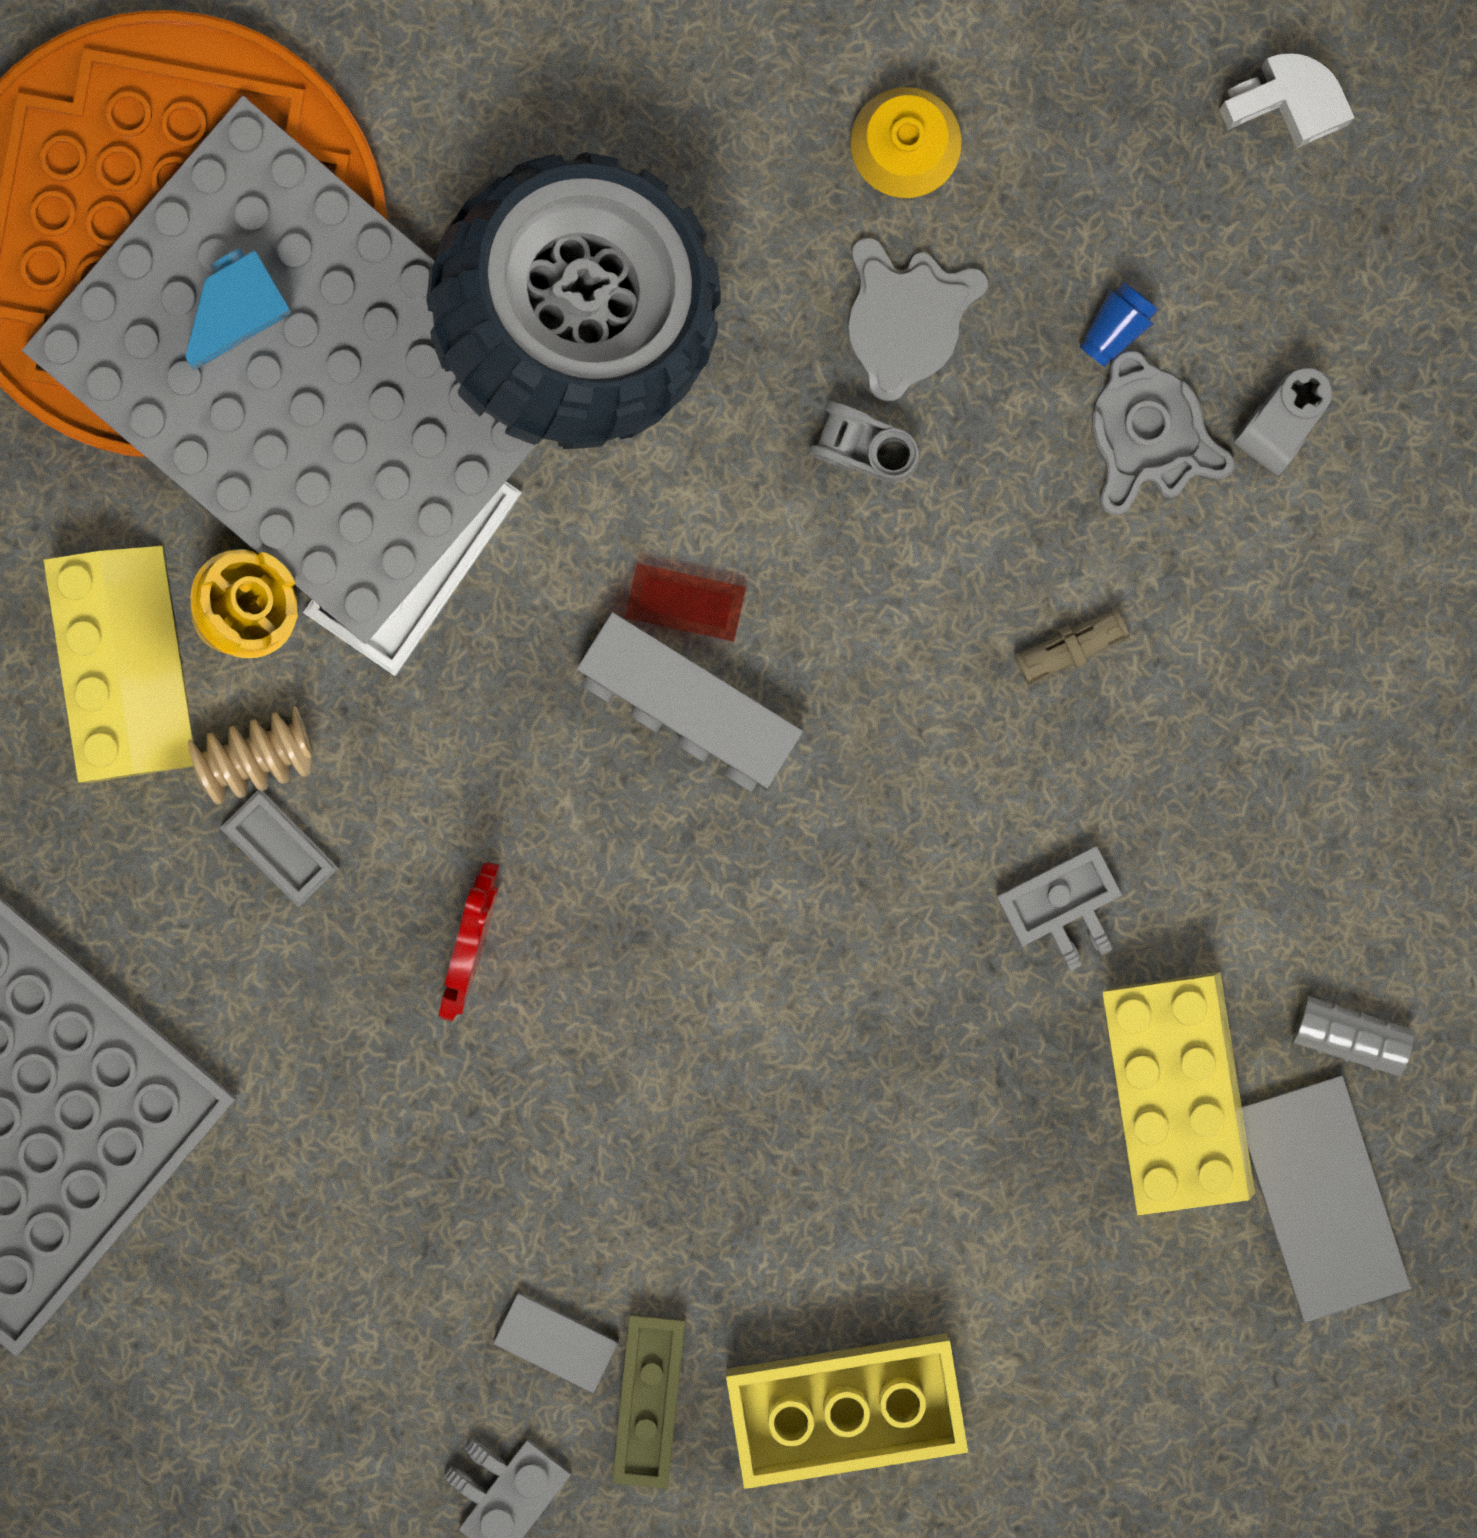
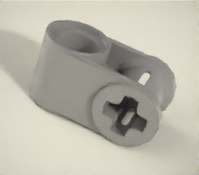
[1233,368,1332,476]
[808,401,919,484]

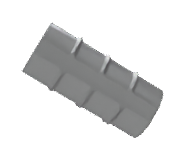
[1292,996,1415,1077]

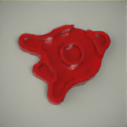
[438,862,500,1022]

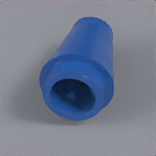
[1079,282,1158,367]

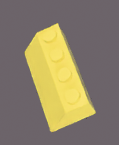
[44,546,194,783]

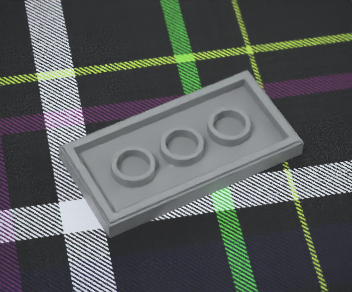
[1242,1075,1411,1323]

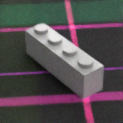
[577,612,803,792]

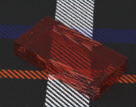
[625,563,746,642]

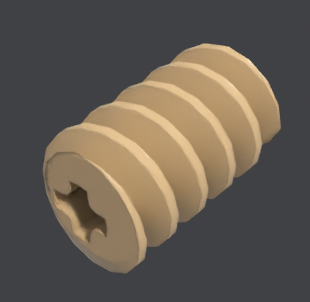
[188,706,312,805]

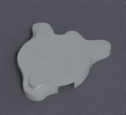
[848,238,988,402]
[1092,351,1235,515]

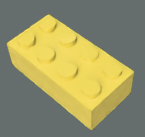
[1103,972,1255,1216]
[726,1333,968,1489]

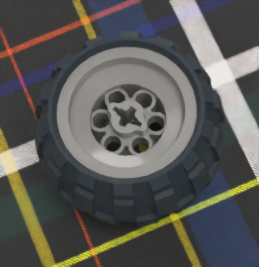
[426,152,721,450]

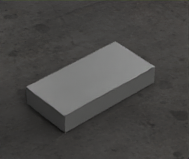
[220,790,339,908]
[493,1292,619,1393]

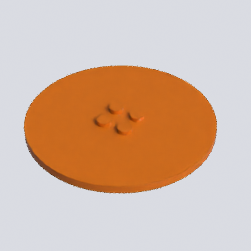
[0,10,388,458]

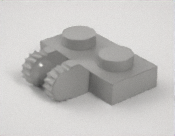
[996,846,1122,971]
[443,1438,572,1538]

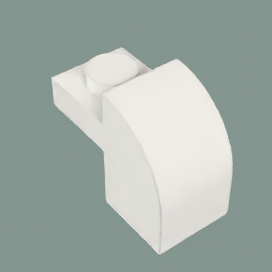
[1219,54,1355,148]

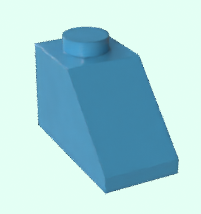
[185,249,291,371]

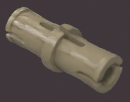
[1014,607,1130,687]

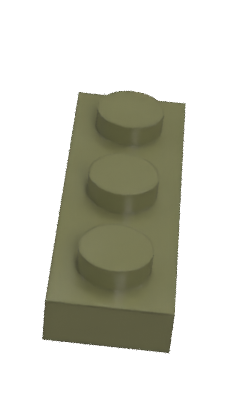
[612,1313,685,1489]

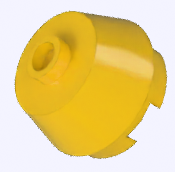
[850,87,962,198]
[190,549,298,658]

